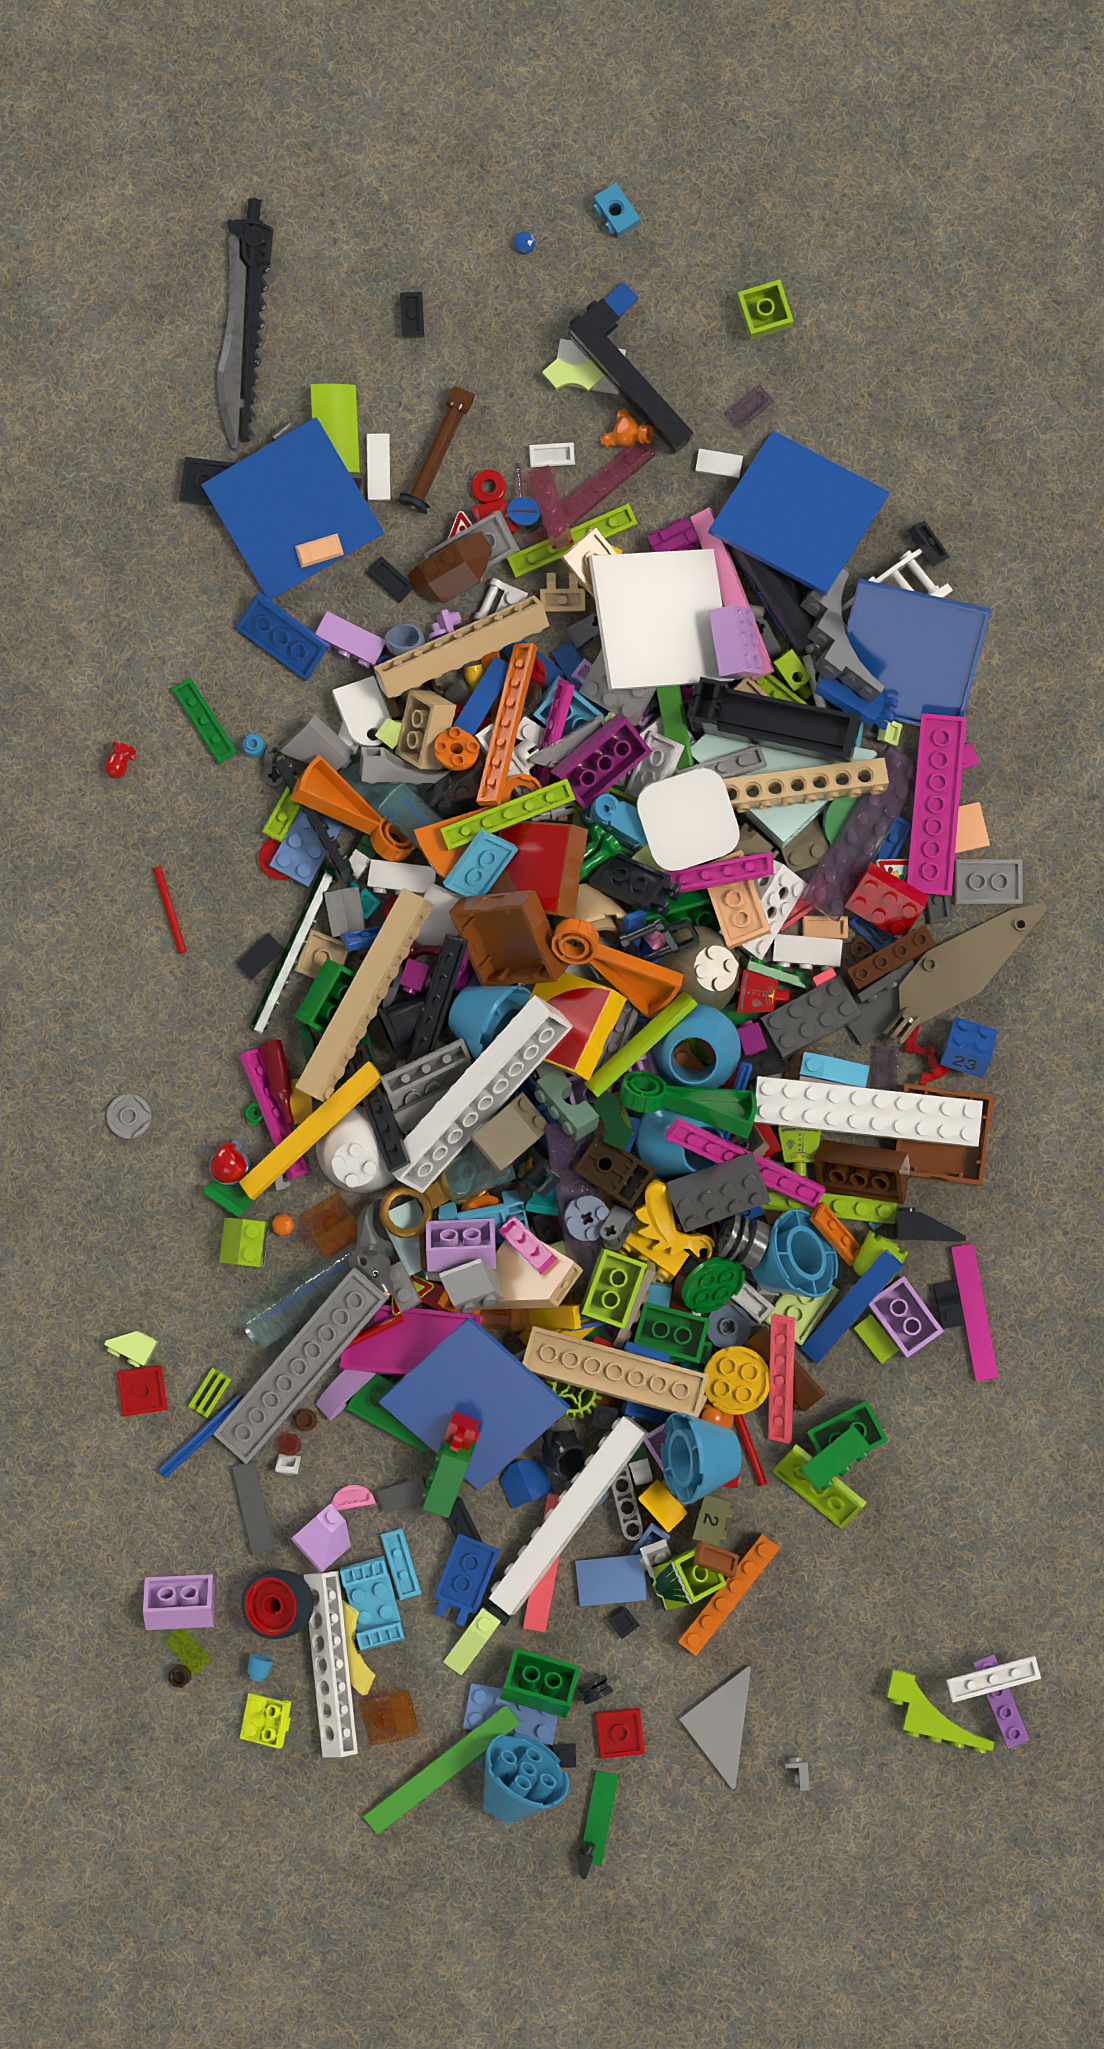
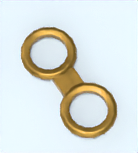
[379,1153,491,1238]

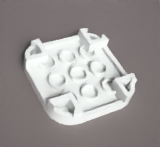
[636,767,740,871]

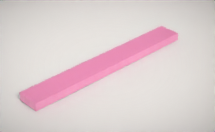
[690,508,774,681]

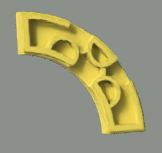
[342,1600,375,1695]

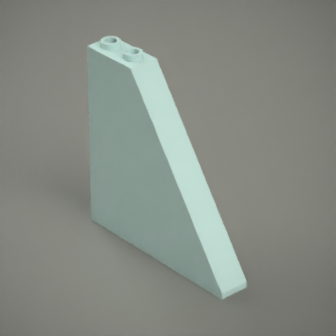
[690,733,877,849]

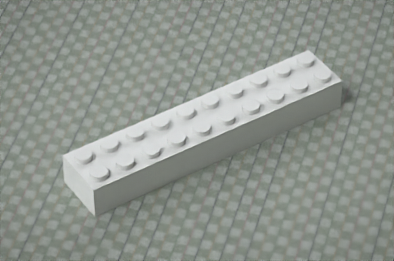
[384,995,573,1193]
[754,1076,983,1148]

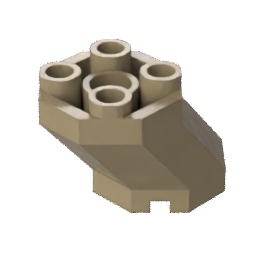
[717,822,779,859]

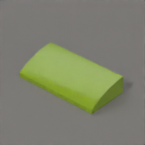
[311,384,360,474]

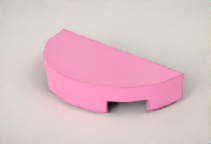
[331,1485,376,1511]

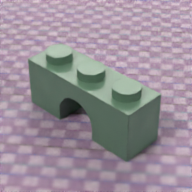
[535,1068,599,1141]

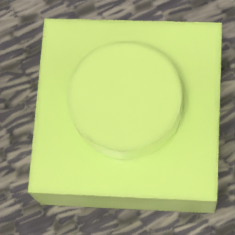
[877,720,902,746]

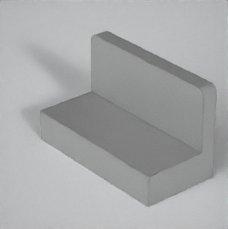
[324,887,366,937]

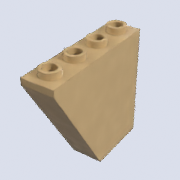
[476,1239,583,1310]

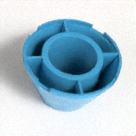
[448,986,531,1060]
[651,1004,741,1088]
[636,1107,724,1180]
[751,1209,838,1298]
[661,1412,741,1505]

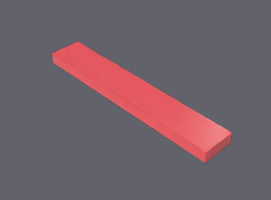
[768,1313,795,1444]
[523,1493,560,1632]

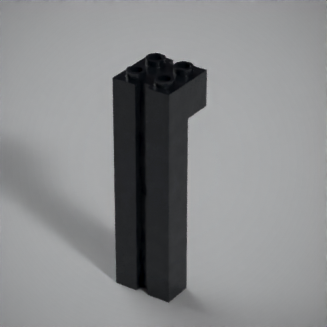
[568,298,694,454]
[687,677,861,763]

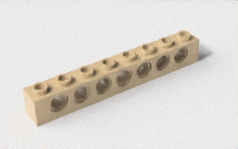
[722,758,889,813]

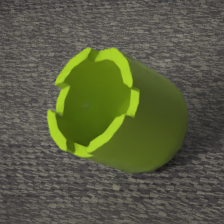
[853,1230,909,1285]

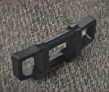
[617,916,700,962]
[503,1143,560,1202]

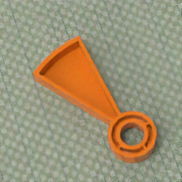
[291,755,418,862]
[413,774,542,880]
[551,918,684,1019]

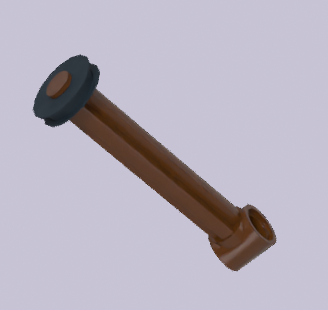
[397,385,475,514]

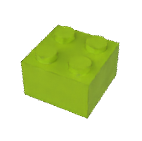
[737,279,794,340]

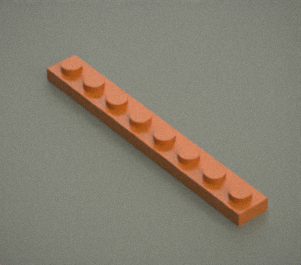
[476,643,538,806]

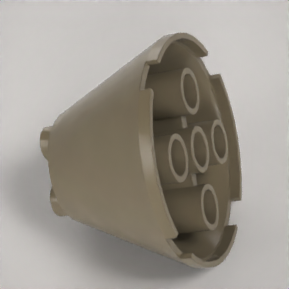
[656,926,740,1011]

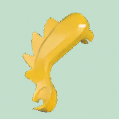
[635,1179,715,1258]

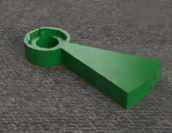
[619,1071,757,1139]

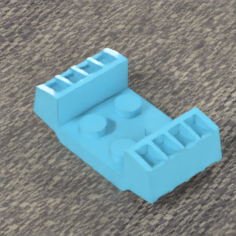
[438,1190,529,1246]
[340,1556,406,1651]

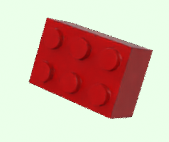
[844,862,928,939]

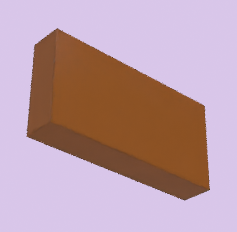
[693,1541,739,1578]

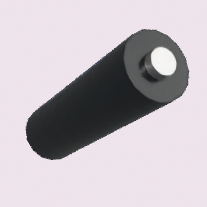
[726,543,820,656]

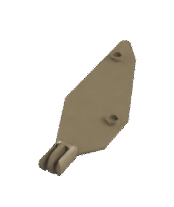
[883,903,1047,1046]

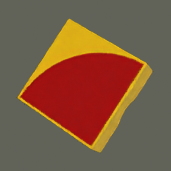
[528,972,627,1081]

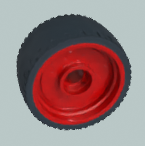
[241,1570,314,1639]

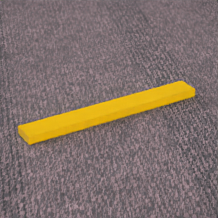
[239,1061,381,1200]

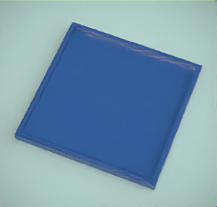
[201,417,385,600]
[708,431,890,596]
[828,578,991,726]
[379,1316,570,1490]

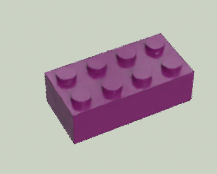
[550,713,652,810]

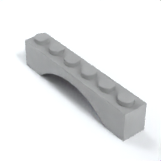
[359,747,487,785]

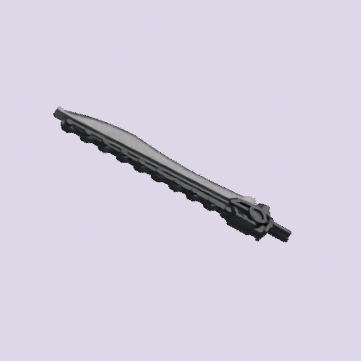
[217,198,274,450]

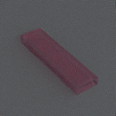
[528,465,574,550]

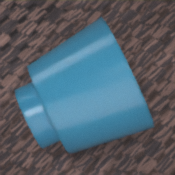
[242,734,267,759]
[247,1653,274,1682]

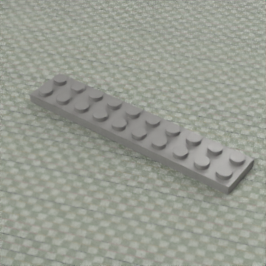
[213,1268,389,1464]

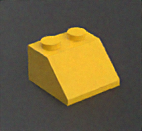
[637,1479,688,1533]

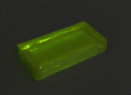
[165,1628,212,1675]

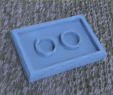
[575,1554,648,1606]

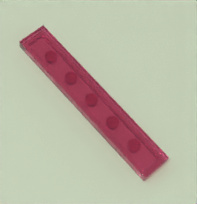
[540,440,656,540]

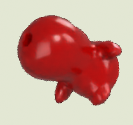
[104,741,136,779]

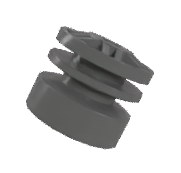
[715,1213,771,1269]

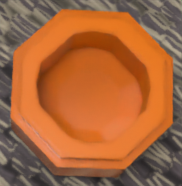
[272,1214,294,1236]

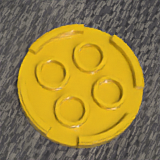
[703,1346,770,1415]

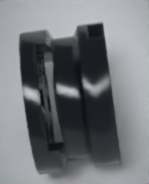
[577,1674,613,1705]

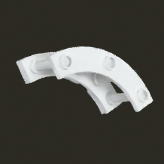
[841,549,953,632]

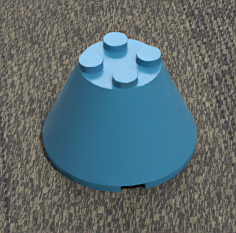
[483,1733,569,1825]

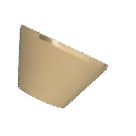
[551,884,627,947]

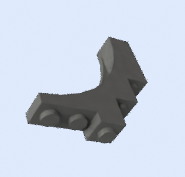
[800,569,885,703]

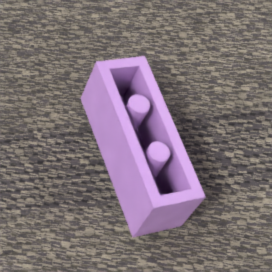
[315,611,387,669]

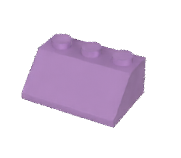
[143,1574,214,1630]

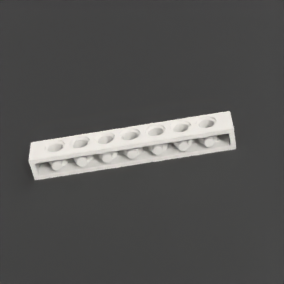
[304,1571,358,1757]

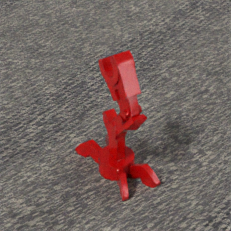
[903,1024,955,1086]

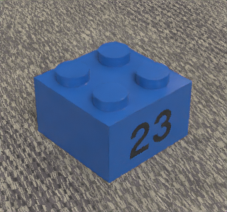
[940,1016,998,1079]

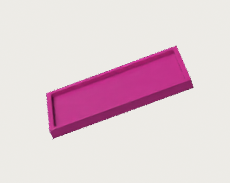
[339,1305,483,1376]

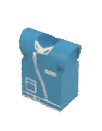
[581,794,647,853]

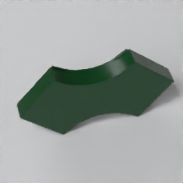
[593,1091,634,1151]

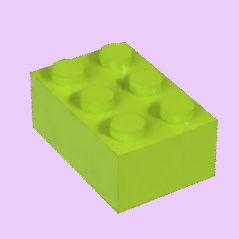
[579,1248,648,1329]

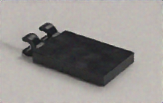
[589,853,681,917]

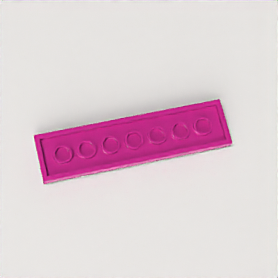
[907,714,966,896]

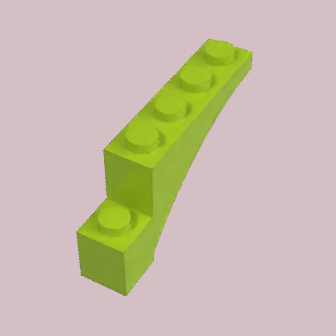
[886,1669,994,1753]

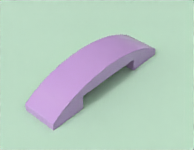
[316,1370,381,1421]

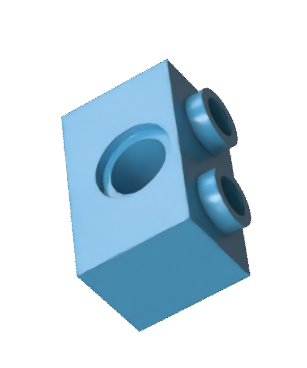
[592,183,640,238]

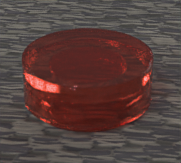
[278,1433,302,1456]

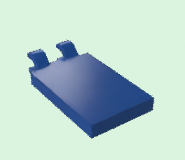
[814,674,898,730]
[434,1533,501,1626]

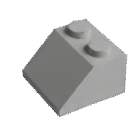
[439,1258,504,1314]

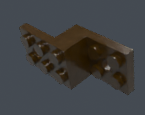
[573,1133,679,1226]

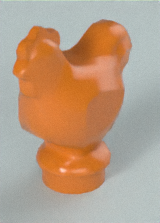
[600,408,654,448]

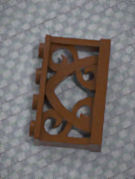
[843,925,936,994]

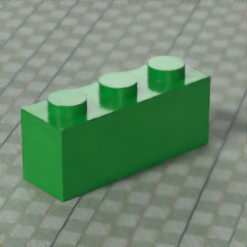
[798,1426,871,1491]

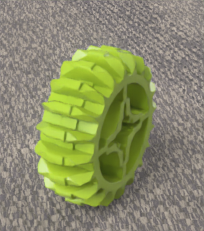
[543,1378,602,1420]

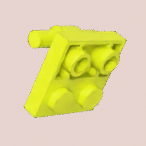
[240,1693,292,1748]

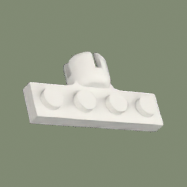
[474,723,540,798]

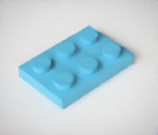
[443,829,518,897]

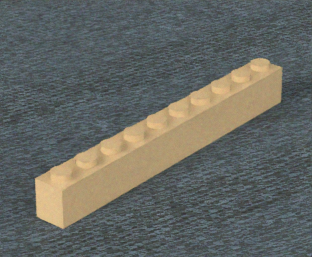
[295,888,433,1102]

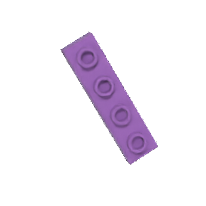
[973,1654,1030,1749]

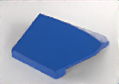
[500,1459,554,1509]

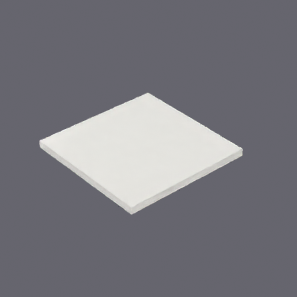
[589,549,734,690]

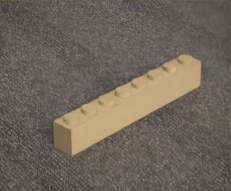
[374,595,549,698]

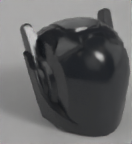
[542,1429,585,1482]

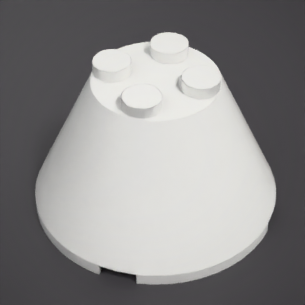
[316,1105,405,1193]

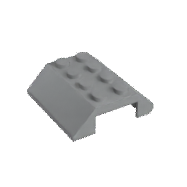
[380,1038,472,1137]

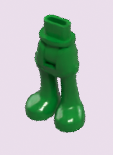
[579,823,622,882]

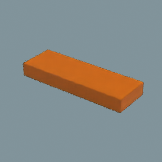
[809,1202,861,1266]

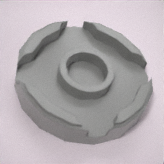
[107,1094,152,1139]

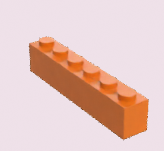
[677,1533,780,1656]

